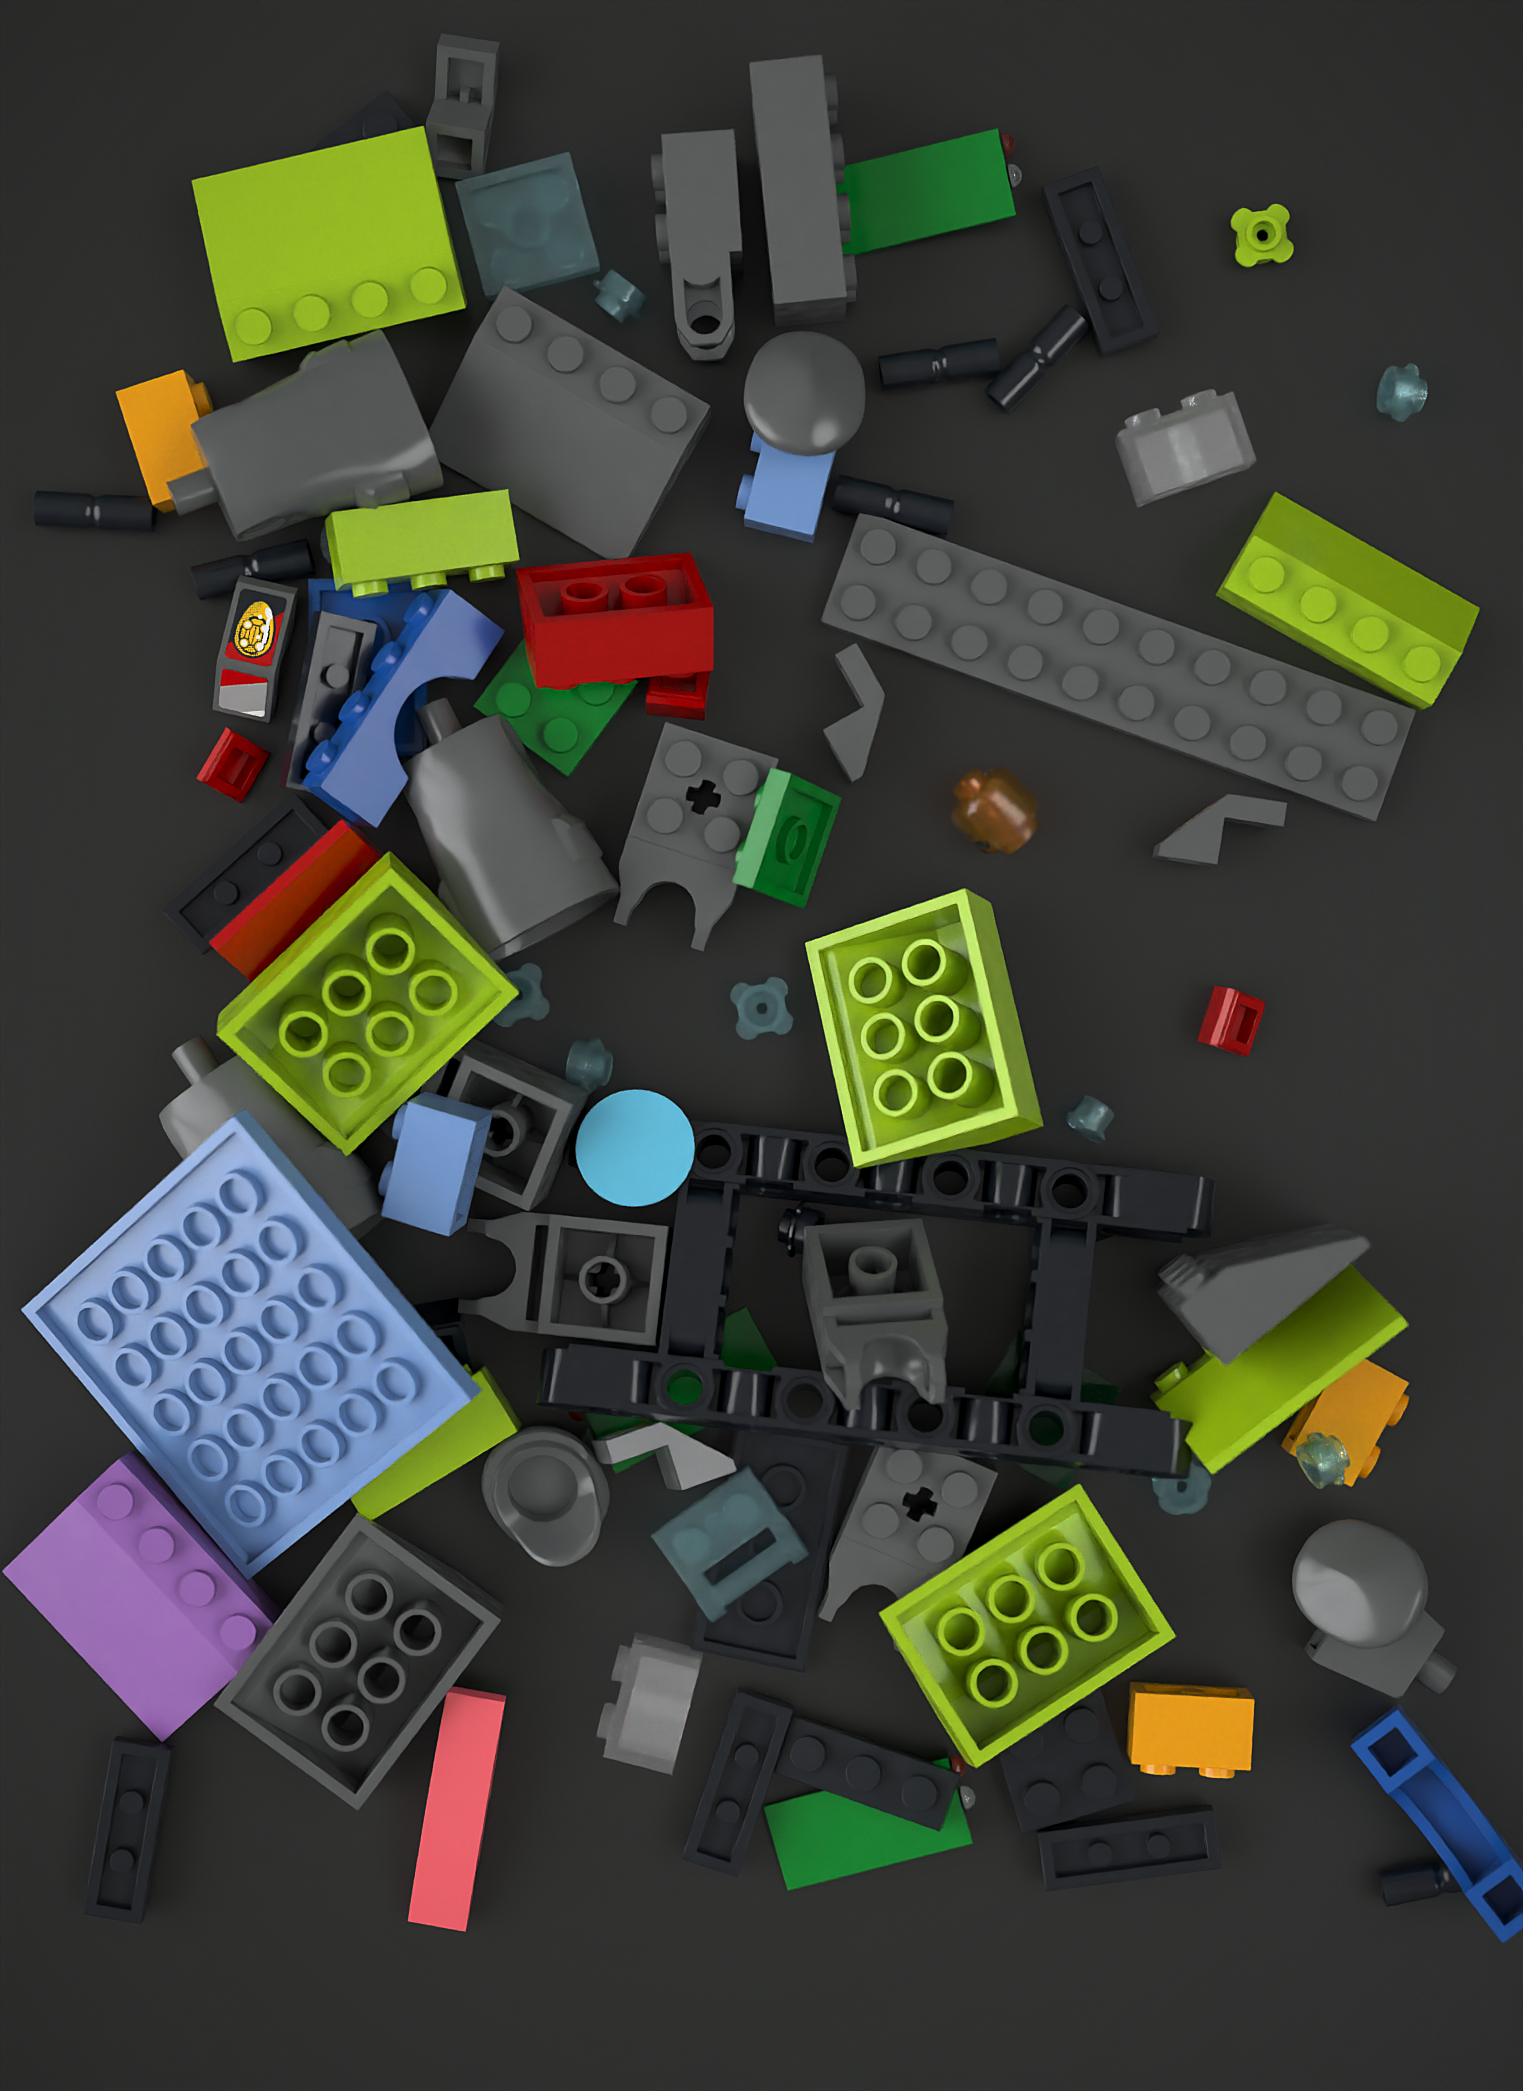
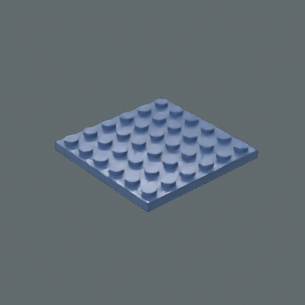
[21,1108,482,1581]

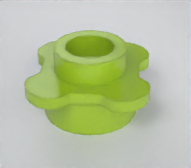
[1231,204,1294,268]

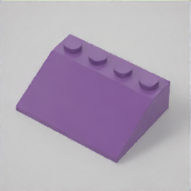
[2,1450,283,1742]

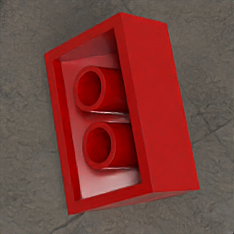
[516,552,714,690]
[209,819,384,982]

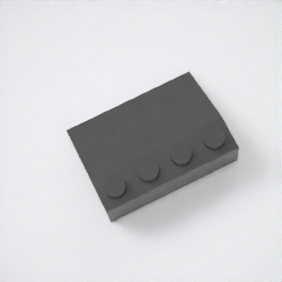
[428,285,712,560]
[1153,1222,1371,1365]
[214,1512,504,1810]

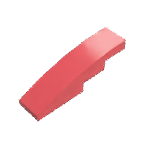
[408,1686,506,1932]

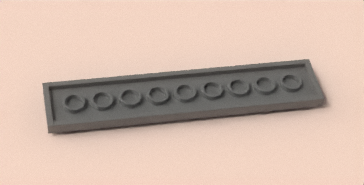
[820,513,1416,823]

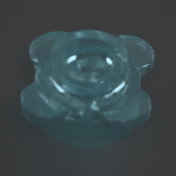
[493,963,550,1027]
[730,977,793,1040]

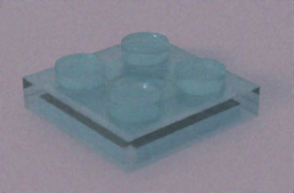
[455,152,601,302]

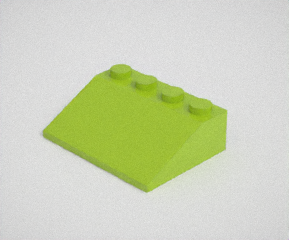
[191,125,467,363]
[217,850,519,1156]
[805,888,1044,1168]
[1149,1264,1408,1475]
[878,1483,1176,1768]

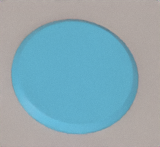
[576,1090,695,1207]

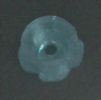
[593,269,648,323]
[1377,363,1427,422]
[566,1037,613,1095]
[1296,1432,1350,1489]
[1152,1461,1211,1515]

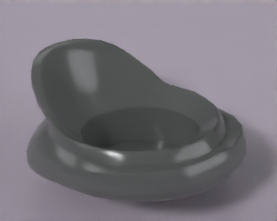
[744,331,866,457]
[481,1425,610,1567]
[1292,1519,1429,1649]

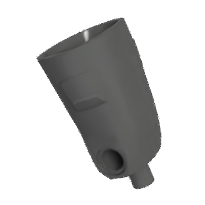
[166,329,444,542]
[402,698,621,963]
[159,1036,386,1240]

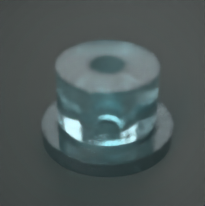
[1064,1095,1115,1144]

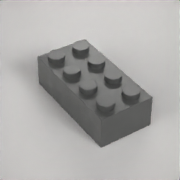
[749,55,857,328]

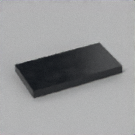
[690,1430,852,1673]

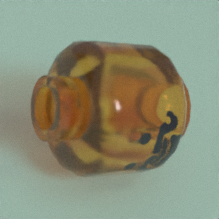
[951,767,1039,855]

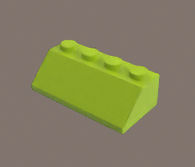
[1216,492,1480,712]

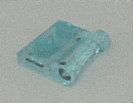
[651,1465,810,1623]

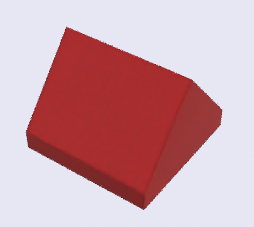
[646,671,710,721]
[196,727,270,803]
[1197,986,1266,1057]

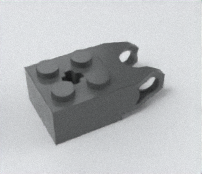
[651,129,744,362]
[613,722,779,952]
[379,1038,590,1212]
[458,1212,674,1346]
[802,1218,948,1410]
[818,1446,998,1652]

